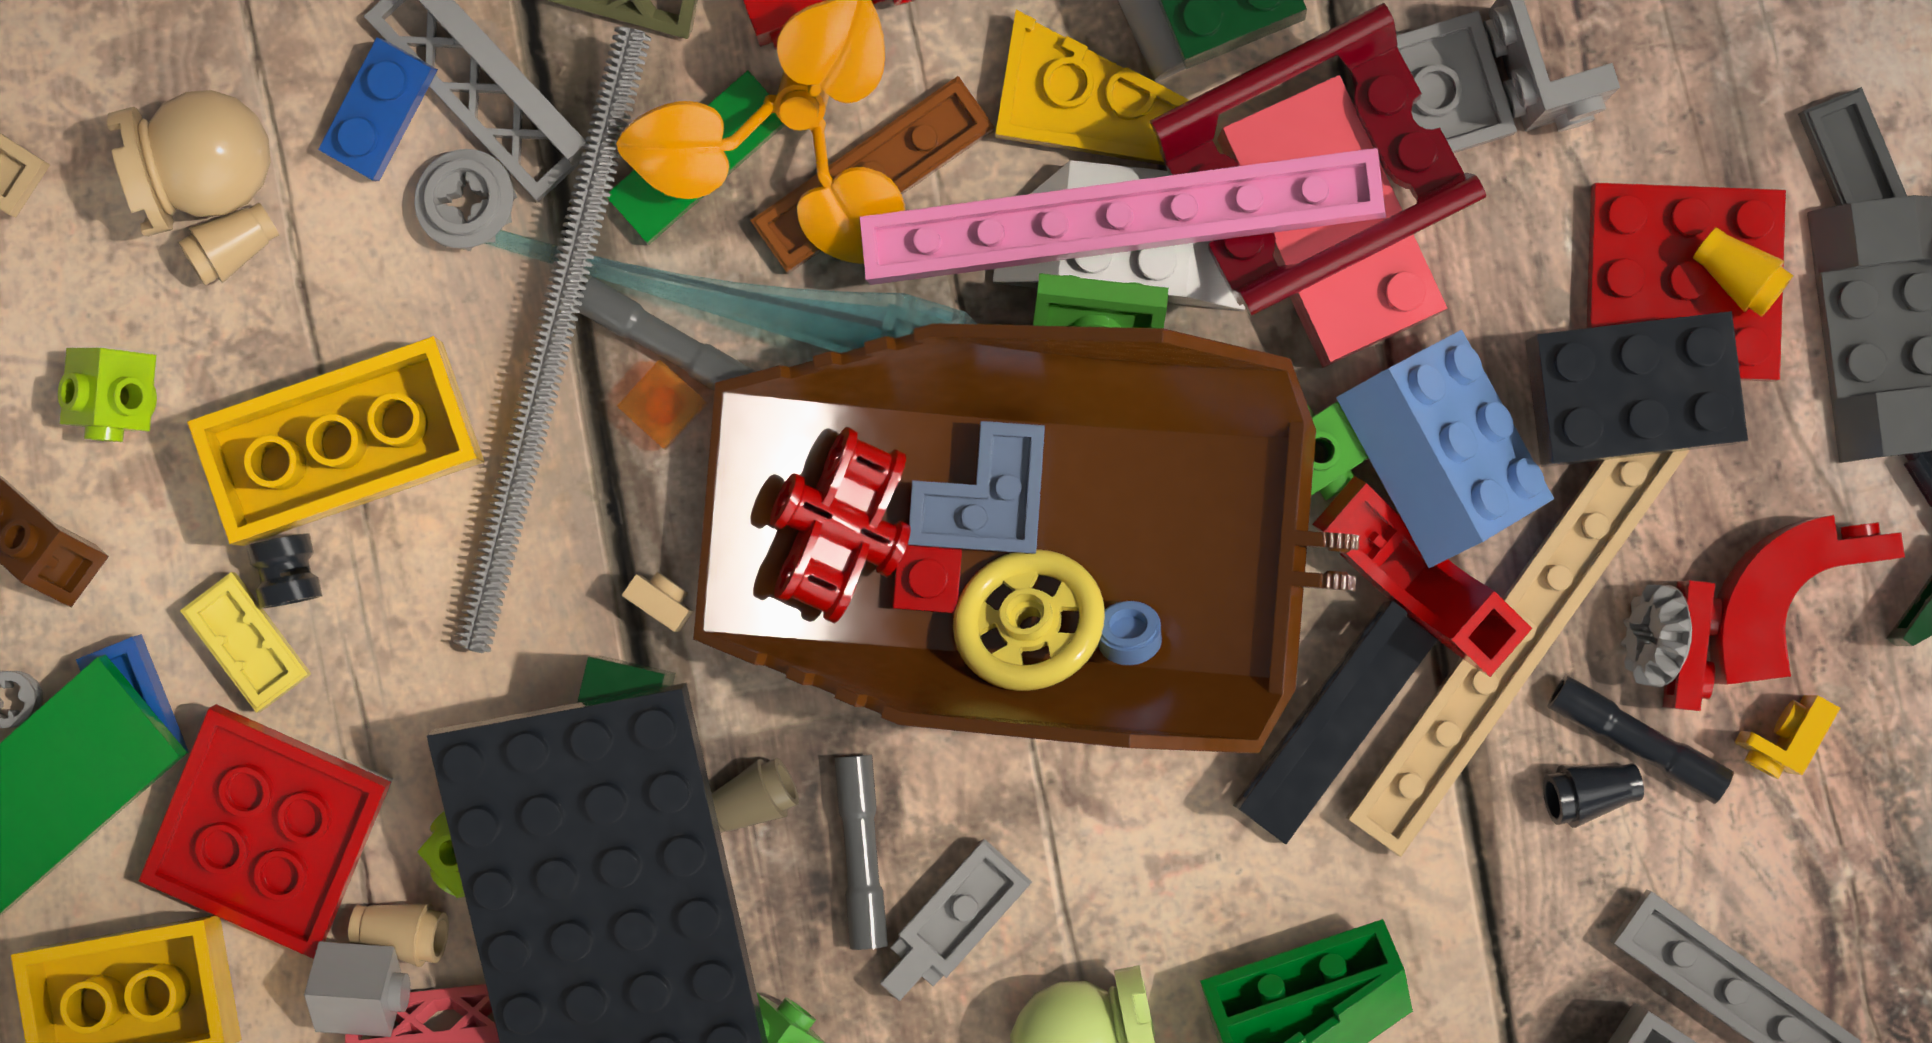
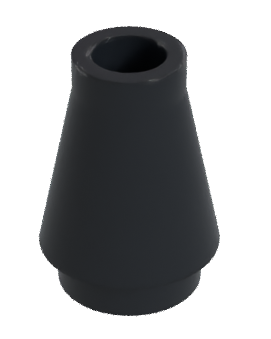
[1543,763,1644,828]

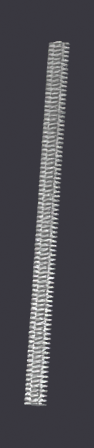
[454,27,651,653]

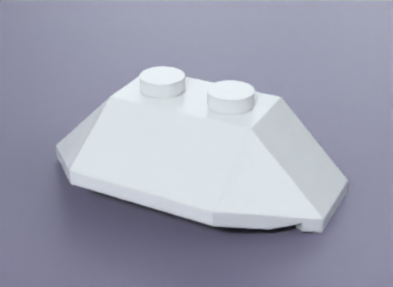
[993,160,1245,311]

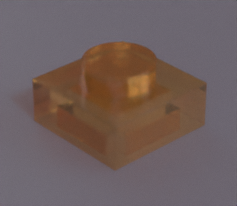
[617,359,708,450]

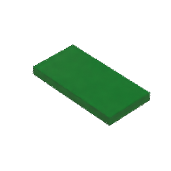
[0,654,187,915]

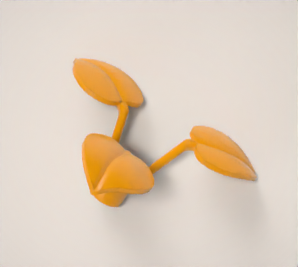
[616,0,906,264]

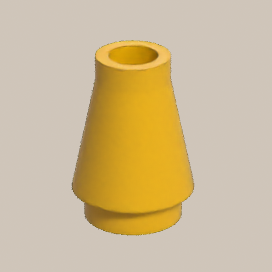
[1693,227,1794,317]

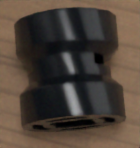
[247,533,323,609]

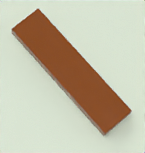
[750,76,995,274]

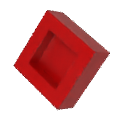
[893,545,962,613]

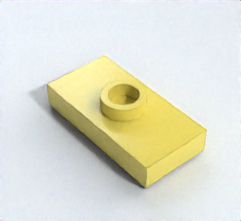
[180,572,311,713]

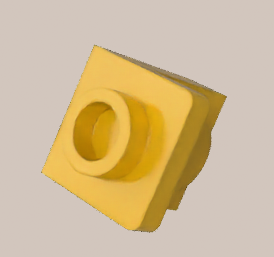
[1735,695,1840,779]

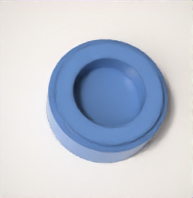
[1098,601,1162,665]

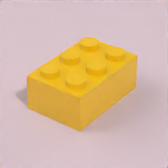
[11,915,242,1043]

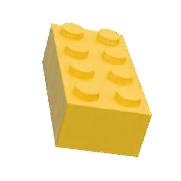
[187,336,485,546]

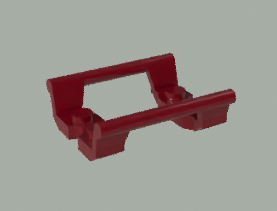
[1150,3,1486,316]

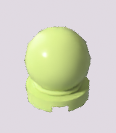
[1010,965,1155,1043]

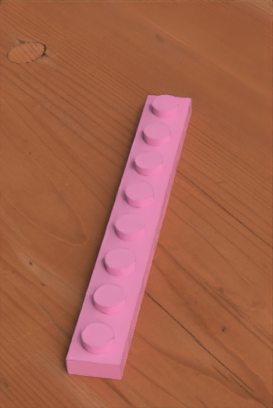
[860,148,1386,285]

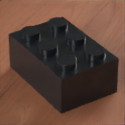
[1525,311,1748,467]

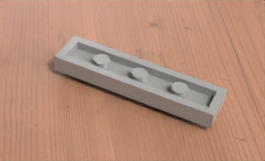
[1610,889,1861,1043]

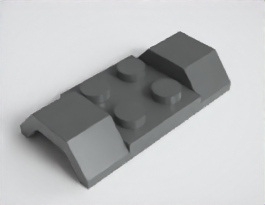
[1807,195,1932,463]

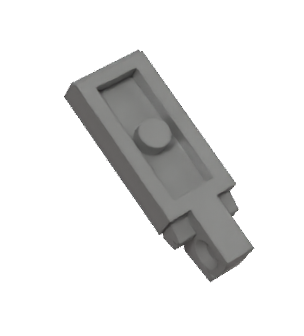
[880,839,1032,1001]

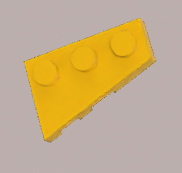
[995,9,1190,165]

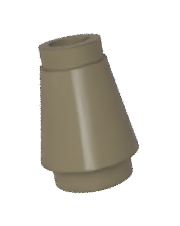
[712,758,799,833]

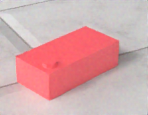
[1217,75,1448,368]

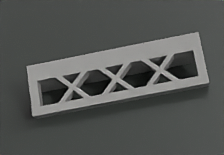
[364,0,589,202]

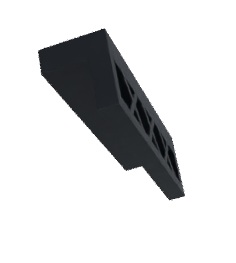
[1233,601,1438,844]

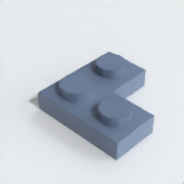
[908,421,1045,554]

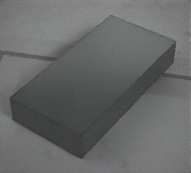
[1798,87,1907,206]

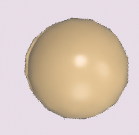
[107,90,271,237]

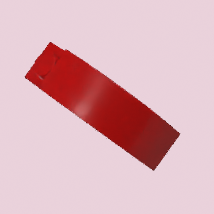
[1312,476,1533,677]
[1709,515,1905,685]

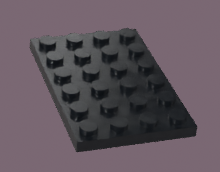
[427,683,768,1043]

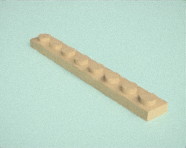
[1346,450,1690,857]

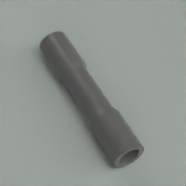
[575,276,756,391]
[834,754,888,950]

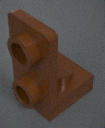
[0,476,109,608]

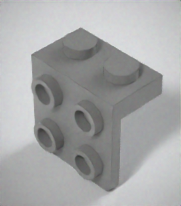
[1483,0,1620,132]

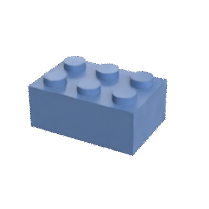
[1336,330,1554,568]

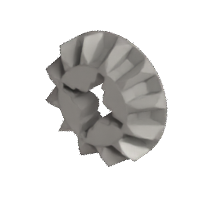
[414,149,517,252]
[1621,585,1692,687]

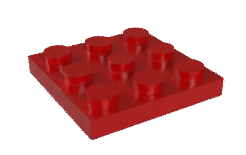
[1586,183,1786,382]
[139,704,391,959]

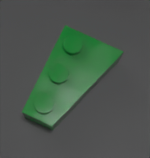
[1200,919,1413,1043]

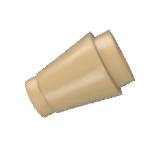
[178,203,279,286]
[348,903,449,967]

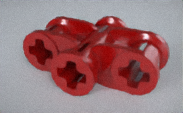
[770,427,911,623]

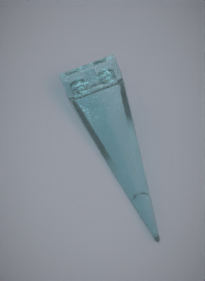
[485,230,977,353]

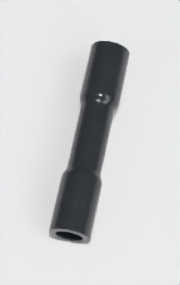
[1547,675,1734,804]

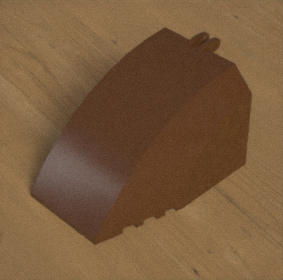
[693,323,1360,753]

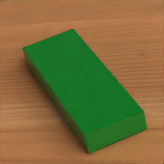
[607,70,785,245]

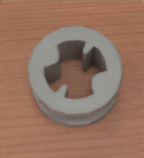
[0,671,43,728]

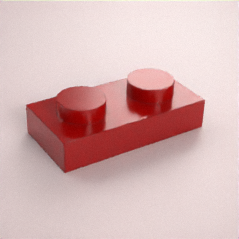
[1662,580,1722,711]

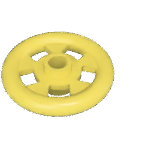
[953,549,1105,691]

